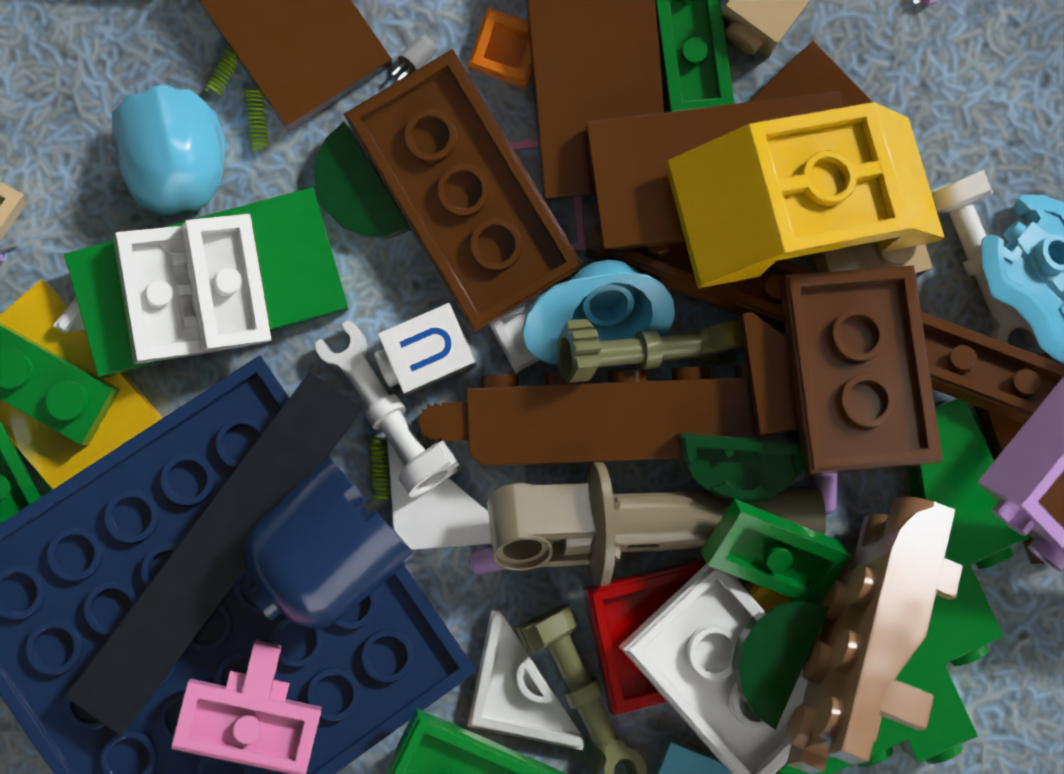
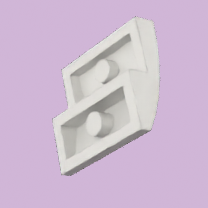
[113,214,271,364]

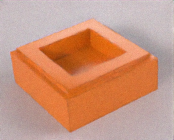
[467,7,532,90]

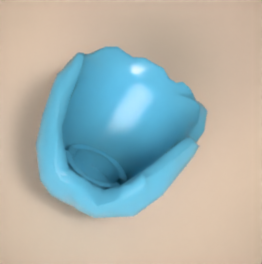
[112,85,225,217]

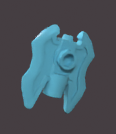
[981,194,1064,364]

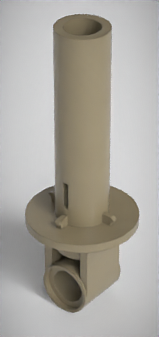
[487,462,826,586]

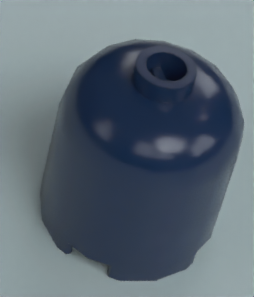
[243,457,415,629]

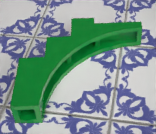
[775,396,1030,774]

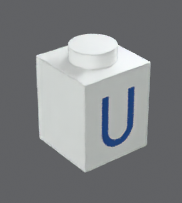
[374,303,477,395]

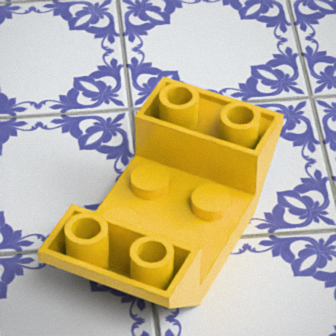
[665,102,945,288]

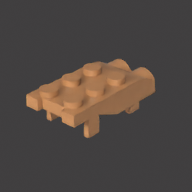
[786,497,963,774]

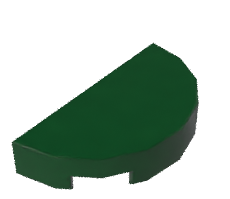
[315,121,411,239]
[678,433,804,503]
[732,599,830,730]

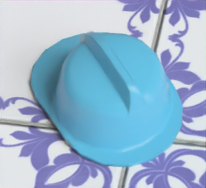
[522,259,675,364]

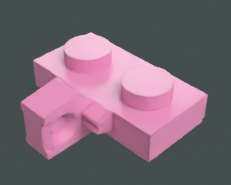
[171,640,322,774]

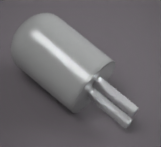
[391,36,436,81]

